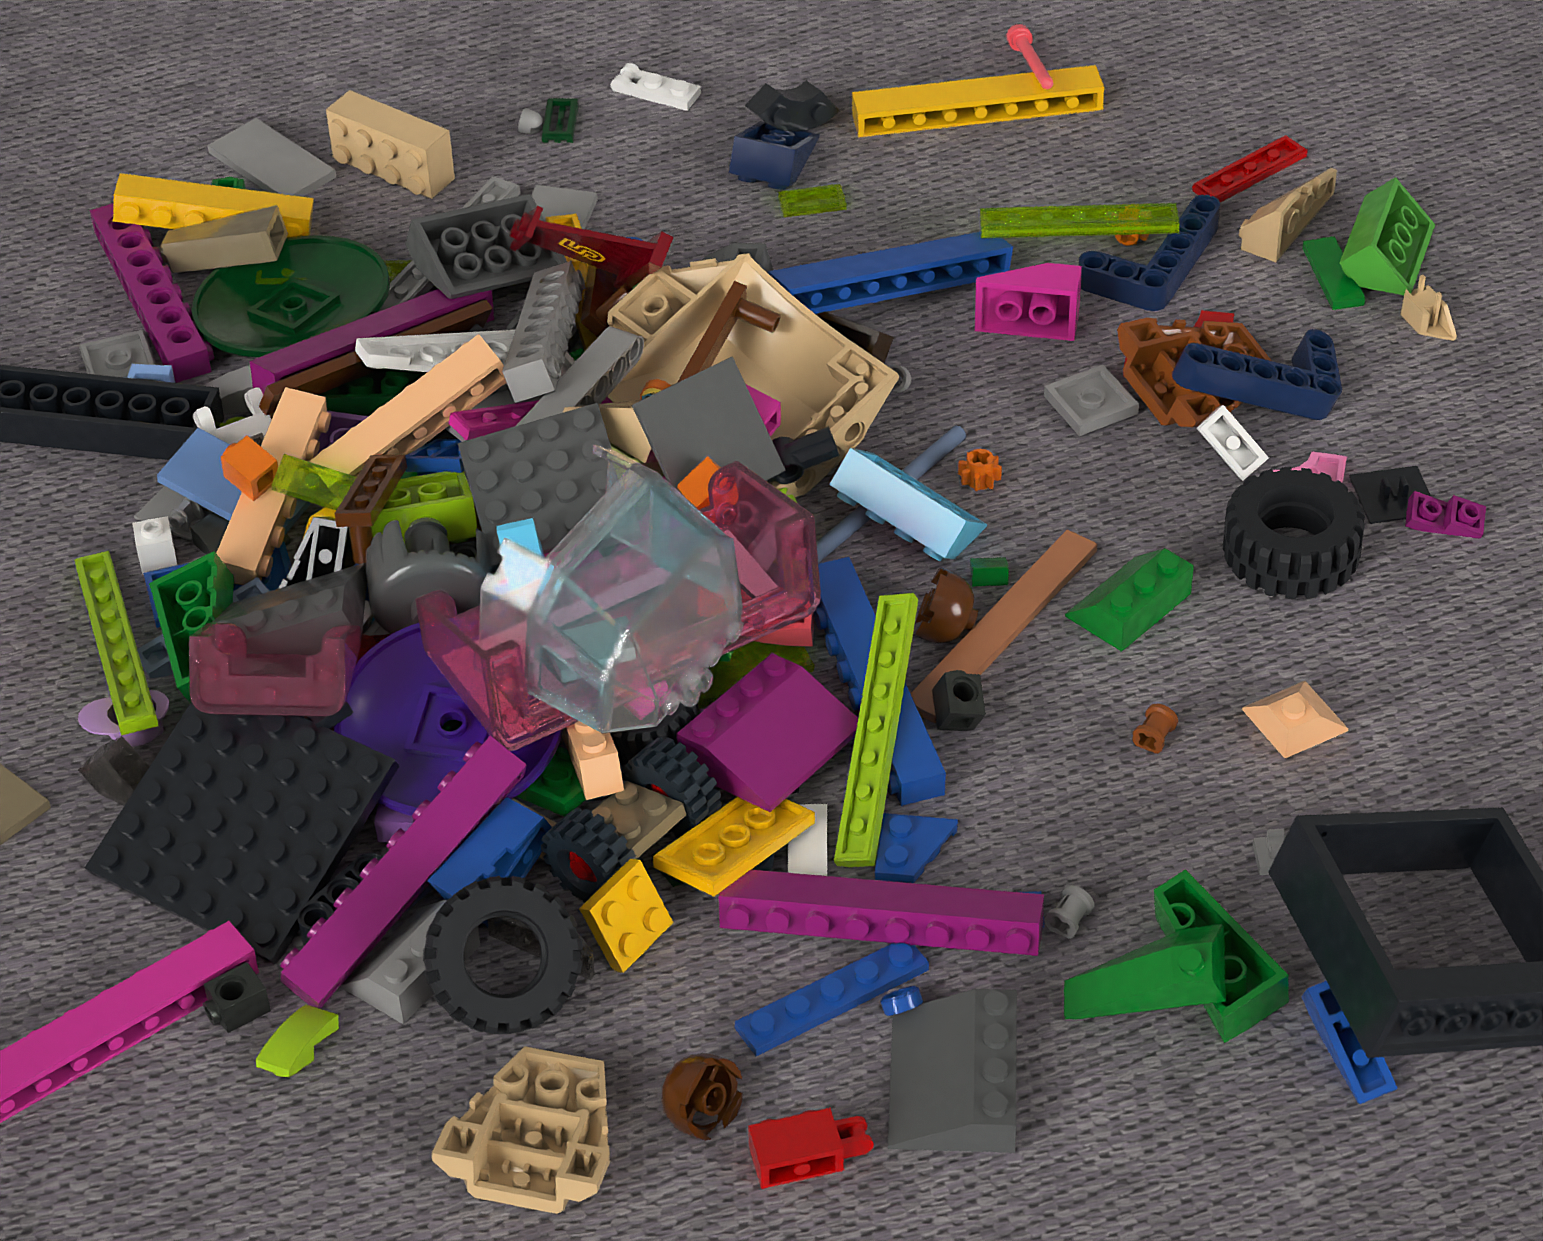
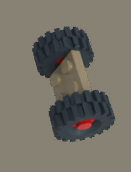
[541,737,721,903]

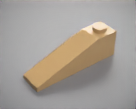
[1239,168,1337,262]

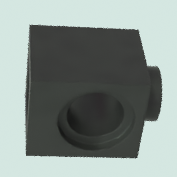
[932,670,986,731]
[203,962,271,1033]

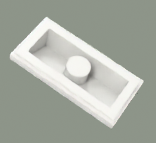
[1197,405,1269,481]

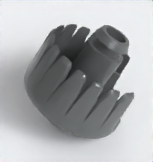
[366,517,495,634]

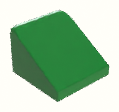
[970,557,1009,587]

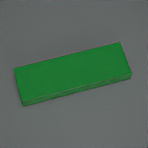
[1302,236,1365,310]

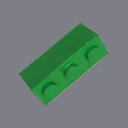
[1065,548,1194,652]

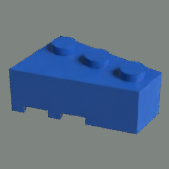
[427,797,552,928]

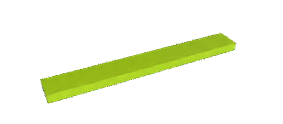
[74,551,159,736]
[834,593,918,867]

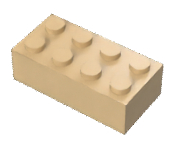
[326,90,455,199]

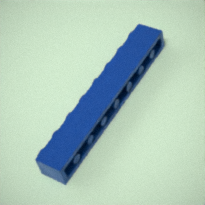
[768,230,1013,314]
[803,557,946,806]

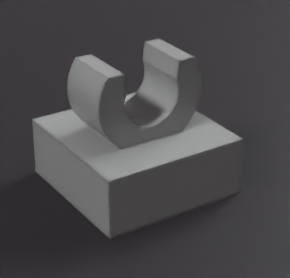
[1253,828,1286,875]

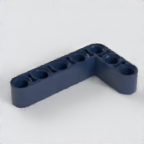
[1078,195,1220,311]
[1172,329,1342,420]

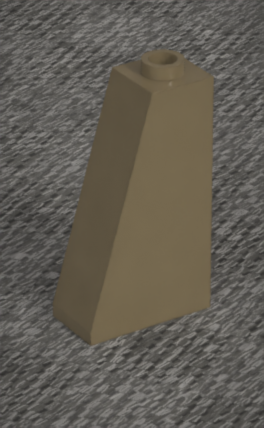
[160,205,288,273]

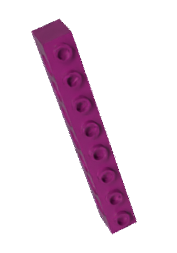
[90,203,214,383]

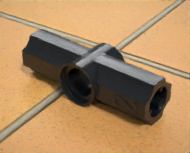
[765,426,840,484]

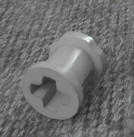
[1044,885,1095,939]

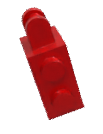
[748,1108,874,1189]

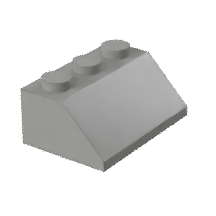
[341,900,480,1024]

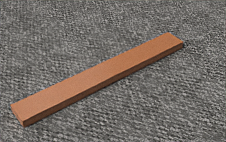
[910,529,1097,723]

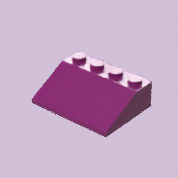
[676,653,858,812]

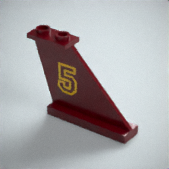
[509,205,674,289]

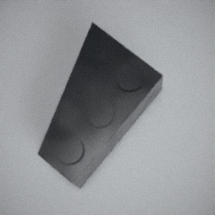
[279,516,356,589]

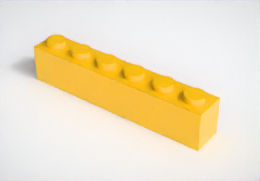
[113,173,314,238]

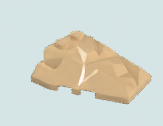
[432,1046,610,1214]

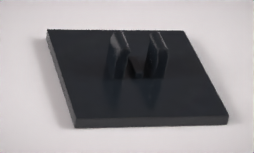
[1349,466,1431,524]

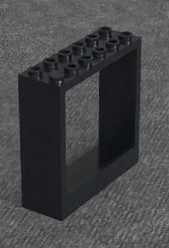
[1268,808,1543,1058]

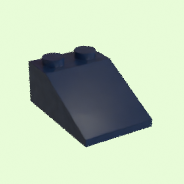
[729,121,820,190]

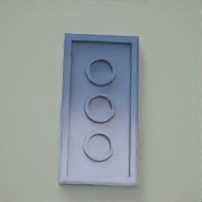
[157,428,316,536]

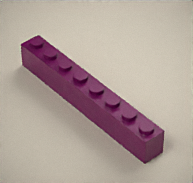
[250,289,494,394]
[280,735,527,1009]
[719,870,1044,956]

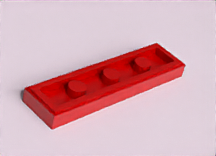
[1192,135,1308,203]

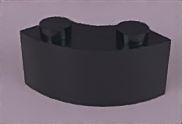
[745,80,840,132]

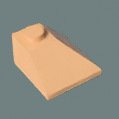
[1242,681,1348,758]

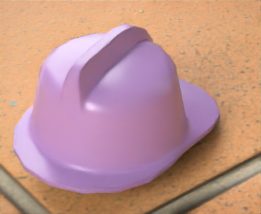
[78,690,169,747]

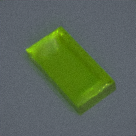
[778,184,846,218]

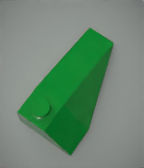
[1064,924,1226,1019]

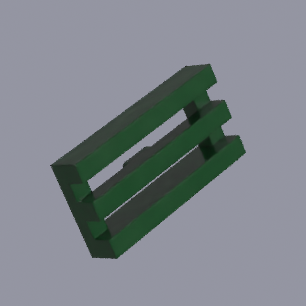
[542,98,579,143]

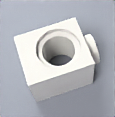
[132,516,177,575]

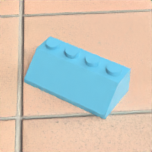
[829,448,988,561]

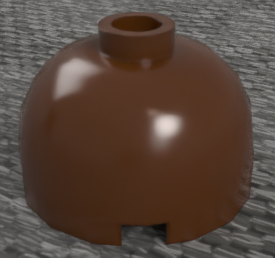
[913,568,979,643]
[661,1053,743,1141]

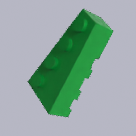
[149,551,234,703]
[1154,869,1289,1043]

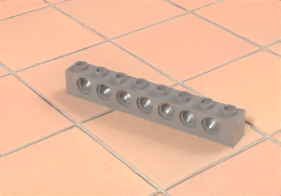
[502,261,585,403]

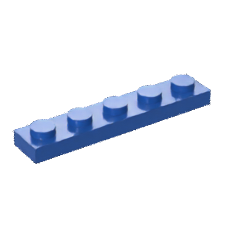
[735,943,929,1056]

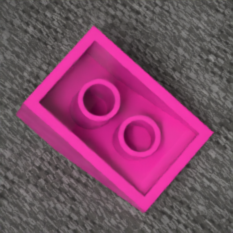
[975,263,1082,341]

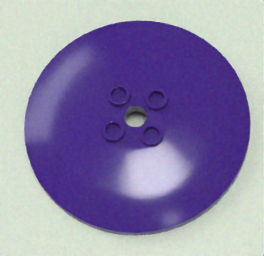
[334,617,565,816]

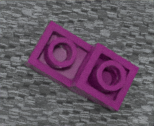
[1405,491,1486,538]

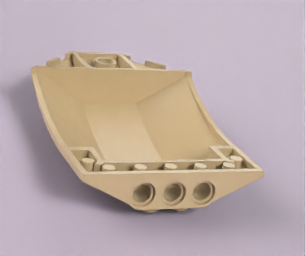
[607,253,899,497]

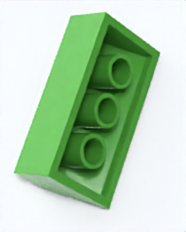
[1339,177,1435,295]

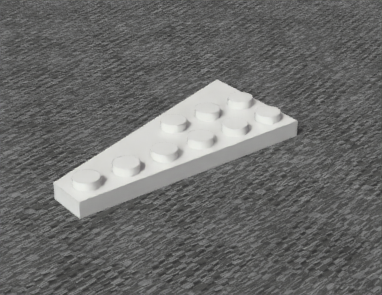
[355,330,575,380]

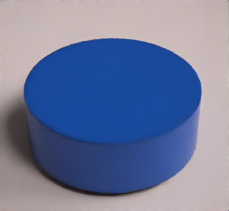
[880,986,924,1016]

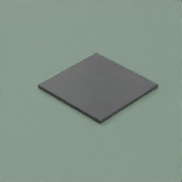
[631,356,786,521]

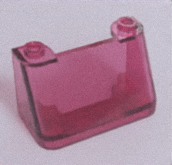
[189,623,361,716]

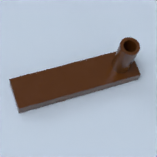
[580,265,633,338]
[677,281,781,383]
[334,455,407,564]

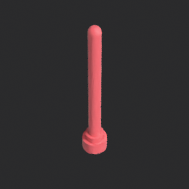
[1006,24,1053,89]

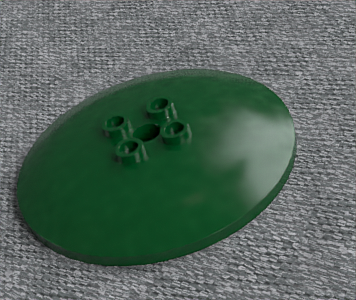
[192,235,390,357]

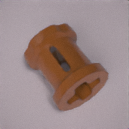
[1132,703,1179,754]

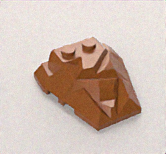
[1117,318,1272,427]

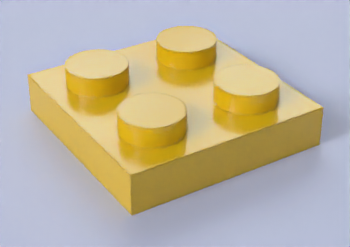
[579,859,674,973]

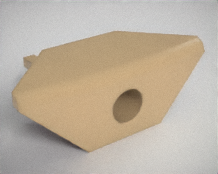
[1401,275,1457,341]

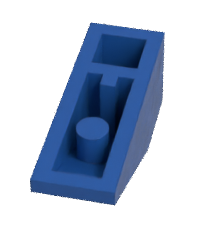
[1302,981,1398,1105]

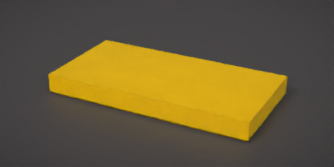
[653,797,815,897]

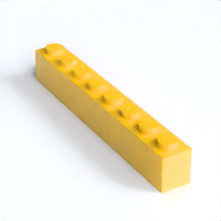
[852,65,1104,137]

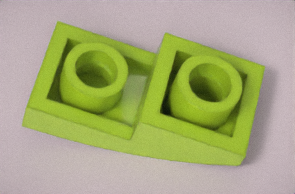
[256,1004,339,1078]

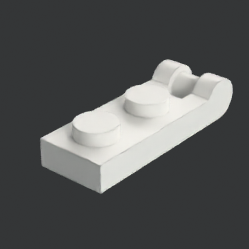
[611,63,701,111]

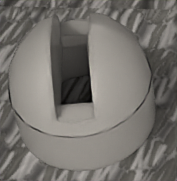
[518,108,543,134]
[888,364,912,393]

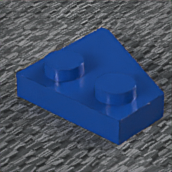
[405,439,465,476]
[875,813,958,883]

